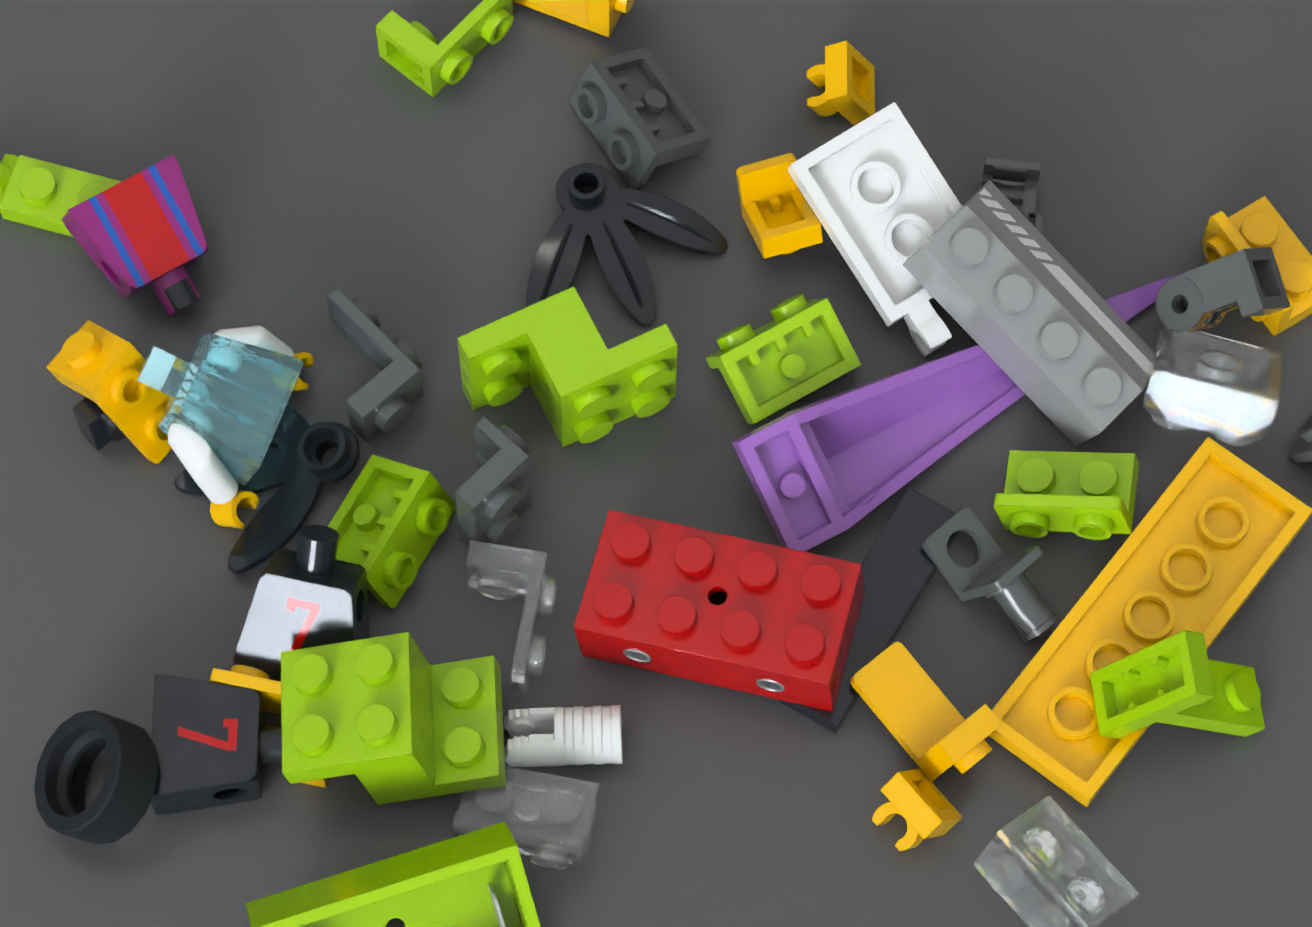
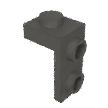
[326,288,423,443]

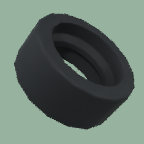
[34,710,158,845]

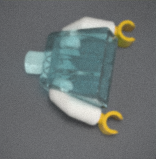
[137,326,314,529]

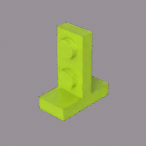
[1090,630,1265,739]

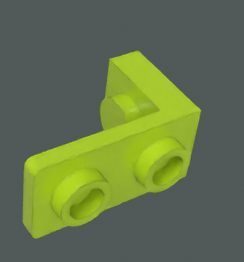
[376,0,514,98]

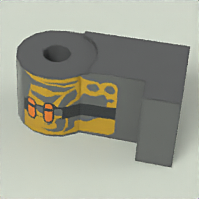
[1155,247,1291,332]

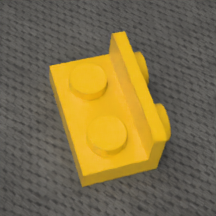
[1201,196,1312,336]

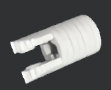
[504,705,623,767]

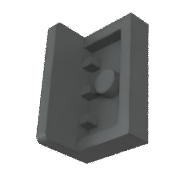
[455,416,532,556]

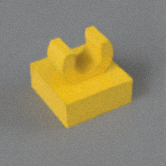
[807,40,875,125]
[872,768,963,851]

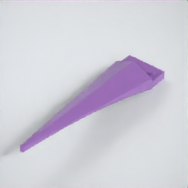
[732,275,1178,552]

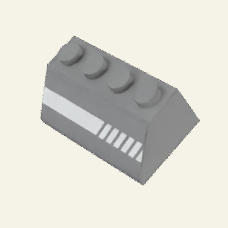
[902,180,1162,447]

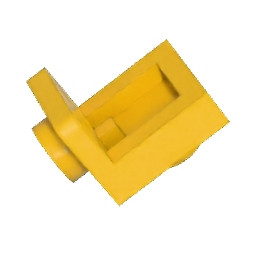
[736,153,823,259]

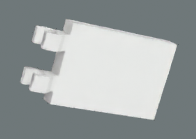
[787,102,962,357]

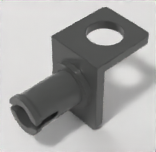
[921,507,1058,641]

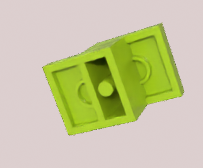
[457,286,678,447]
[281,632,506,805]

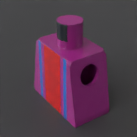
[61,154,209,316]

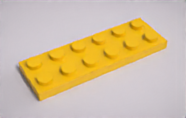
[989,437,1312,808]

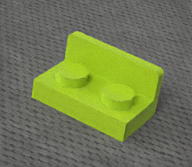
[705,293,861,424]
[993,450,1140,540]
[327,454,456,609]

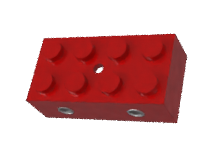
[574,510,865,712]

